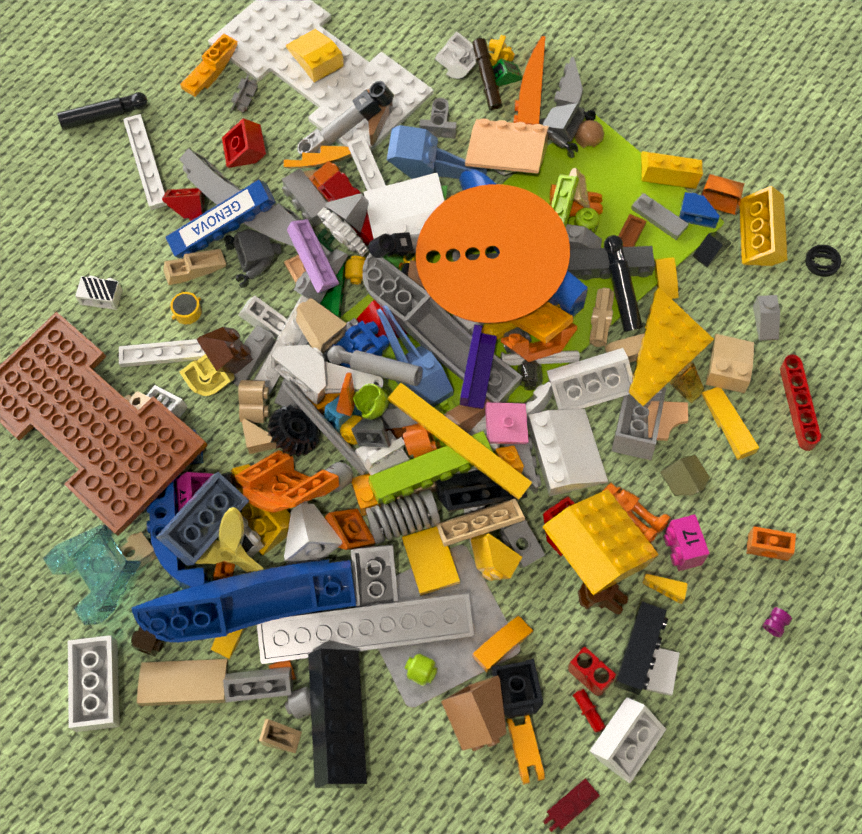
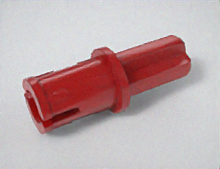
[572,689,605,732]

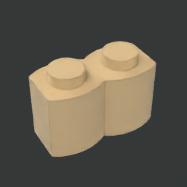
[238,380,270,423]

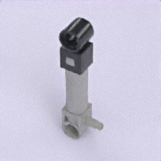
[297,81,394,155]
[369,232,460,262]

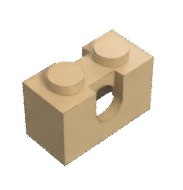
[106,531,157,580]

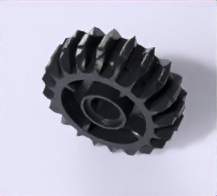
[267,404,321,458]

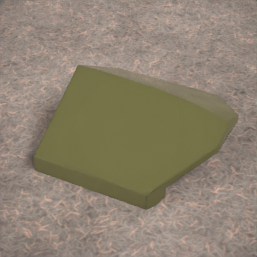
[660,455,710,496]

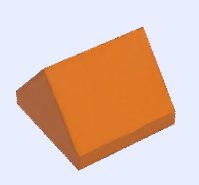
[213,561,235,580]

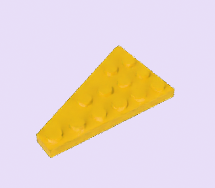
[629,287,714,406]

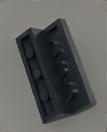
[434,470,527,512]

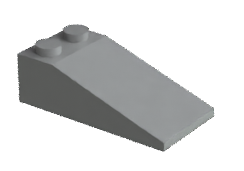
[612,387,666,460]
[351,544,398,607]

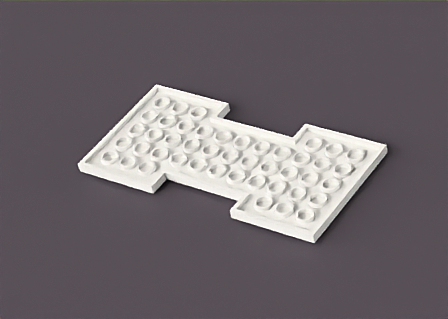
[208,0,434,151]

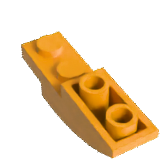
[180,33,238,97]

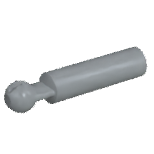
[327,345,423,386]

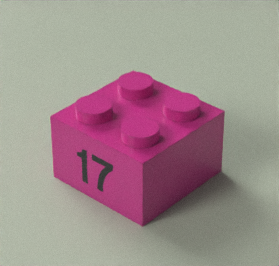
[176,472,213,512]
[664,514,710,572]

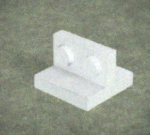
[355,430,410,475]

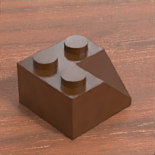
[196,327,253,374]

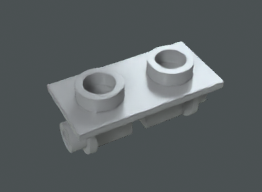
[231,73,258,112]

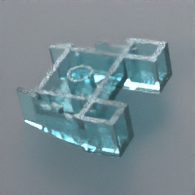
[43,525,141,625]

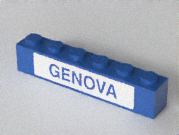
[165,179,276,259]

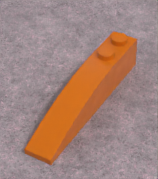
[513,36,545,125]

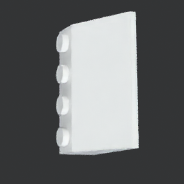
[364,173,444,239]
[527,409,608,497]

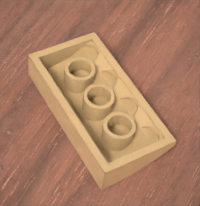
[436,499,525,547]
[137,659,228,706]

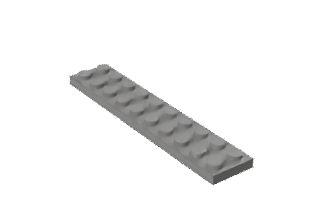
[257,593,474,664]

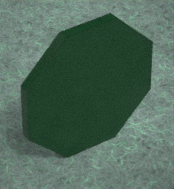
[312,228,336,252]

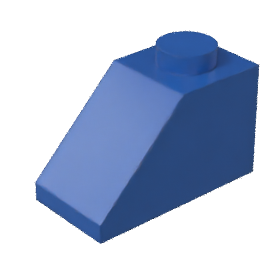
[679,192,720,228]

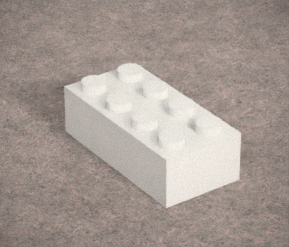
[68,635,119,732]

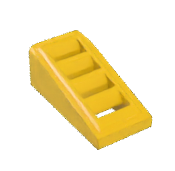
[642,574,688,604]

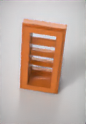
[336,372,355,416]

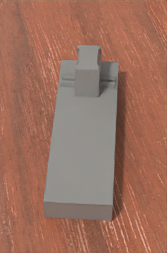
[631,193,688,240]

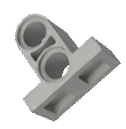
[419,98,456,139]

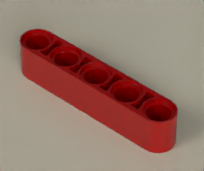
[780,354,821,451]

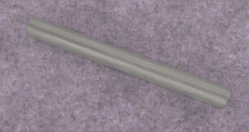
[283,380,367,475]

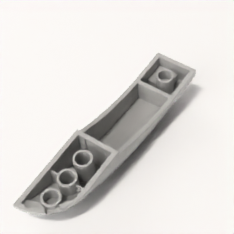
[179,148,333,256]
[363,253,523,403]

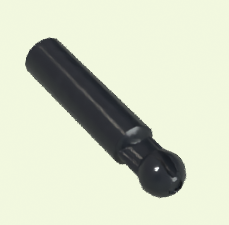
[57,92,148,130]
[604,235,643,332]

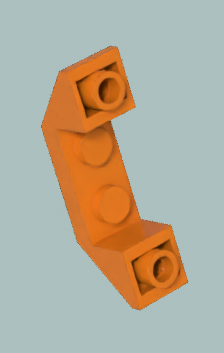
[501,323,577,362]

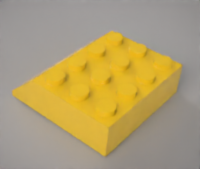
[543,489,659,595]

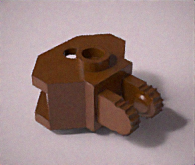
[578,582,629,615]

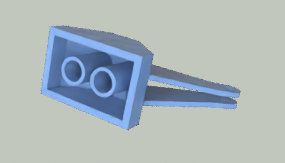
[387,125,487,179]
[377,305,453,407]

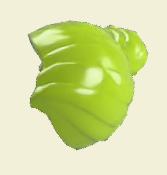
[353,383,389,420]

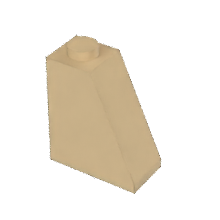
[296,298,347,354]

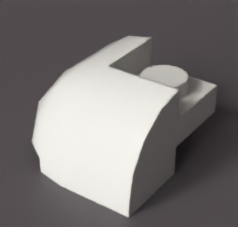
[435,31,476,79]

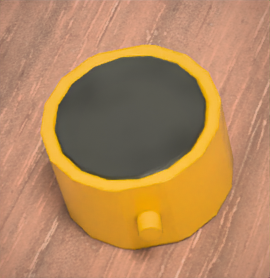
[170,292,202,325]

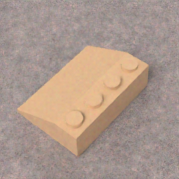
[465,119,549,174]

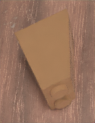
[441,676,506,751]

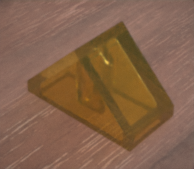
[670,362,705,403]

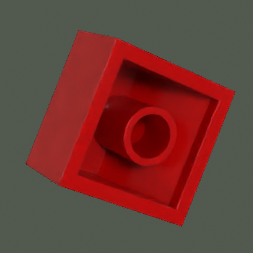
[222,118,266,168]

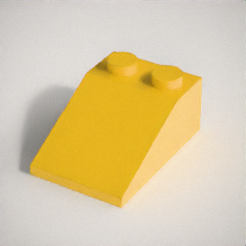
[286,29,344,82]

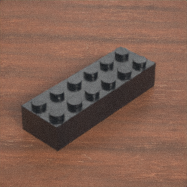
[308,648,367,788]

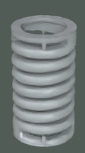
[365,489,440,544]

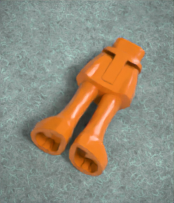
[603,483,671,543]

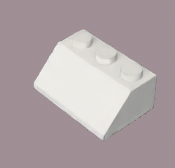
[590,697,666,783]

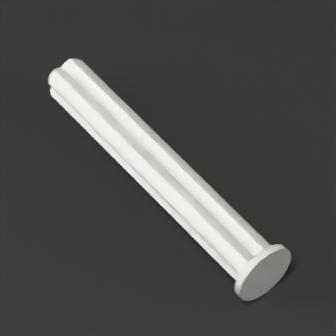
[501,350,580,366]

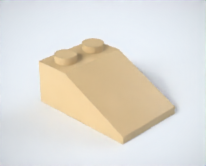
[706,334,754,393]

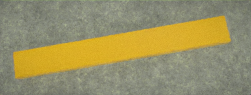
[388,383,532,500]

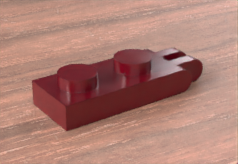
[542,778,600,832]

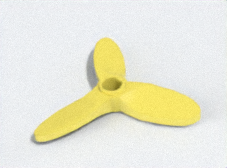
[195,507,264,573]

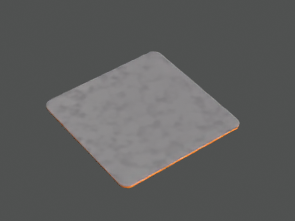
[378,545,520,707]

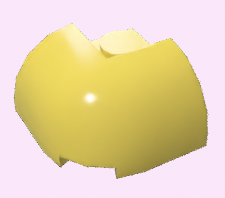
[179,354,234,396]

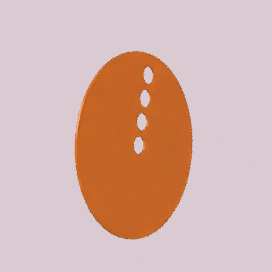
[416,184,570,323]

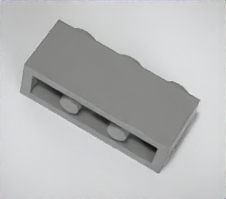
[282,168,331,227]
[223,667,293,702]

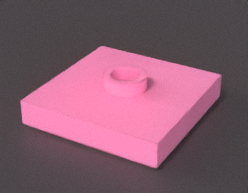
[485,402,528,444]

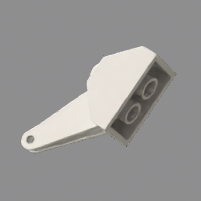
[271,345,383,405]

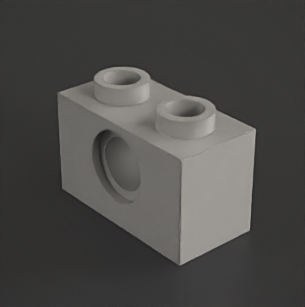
[499,520,545,568]

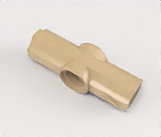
[589,288,614,347]

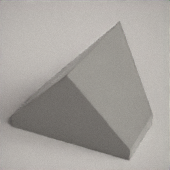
[326,193,369,233]

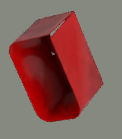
[568,646,616,696]

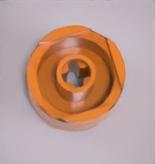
[402,423,441,458]

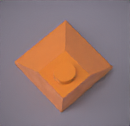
[324,509,375,550]

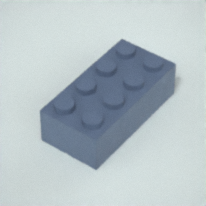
[156,472,249,566]

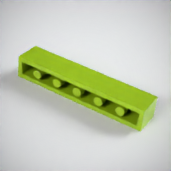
[368,431,493,504]

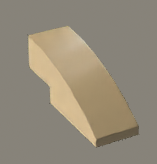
[163,249,226,285]

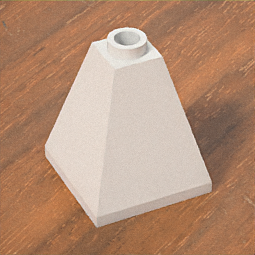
[284,501,342,562]

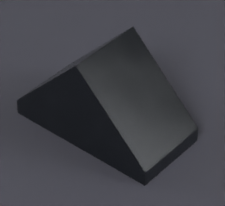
[692,232,731,268]

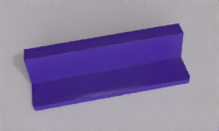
[460,324,497,409]

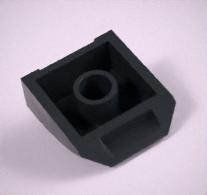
[491,659,544,719]

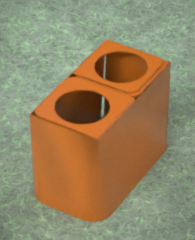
[702,174,744,215]

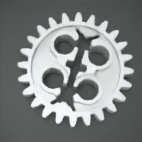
[317,207,368,257]

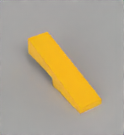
[702,387,759,460]

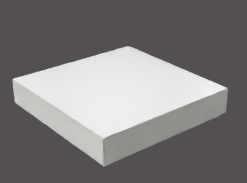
[646,648,679,696]

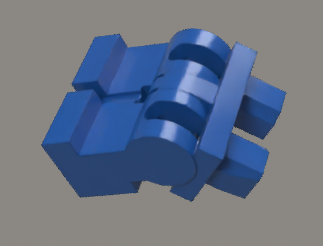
[329,321,389,369]

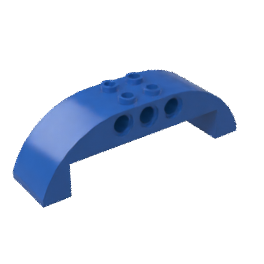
[146,430,211,589]

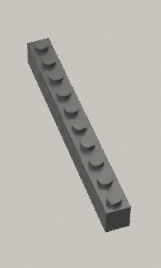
[465,246,655,280]

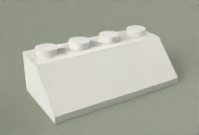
[547,348,633,410]

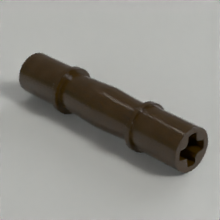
[472,38,503,110]

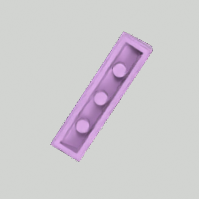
[287,219,339,293]

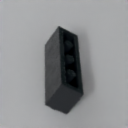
[614,601,668,695]

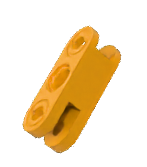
[507,715,545,785]

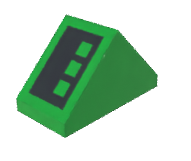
[493,58,523,87]

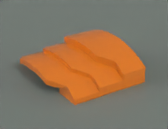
[235,450,339,513]

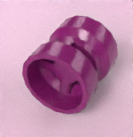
[762,607,792,638]

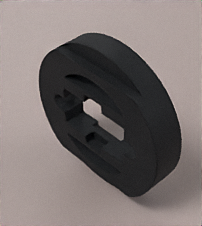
[805,244,841,277]

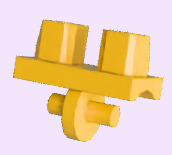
[488,35,515,67]

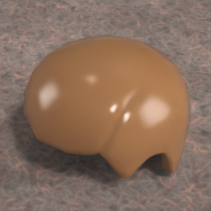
[574,120,605,148]

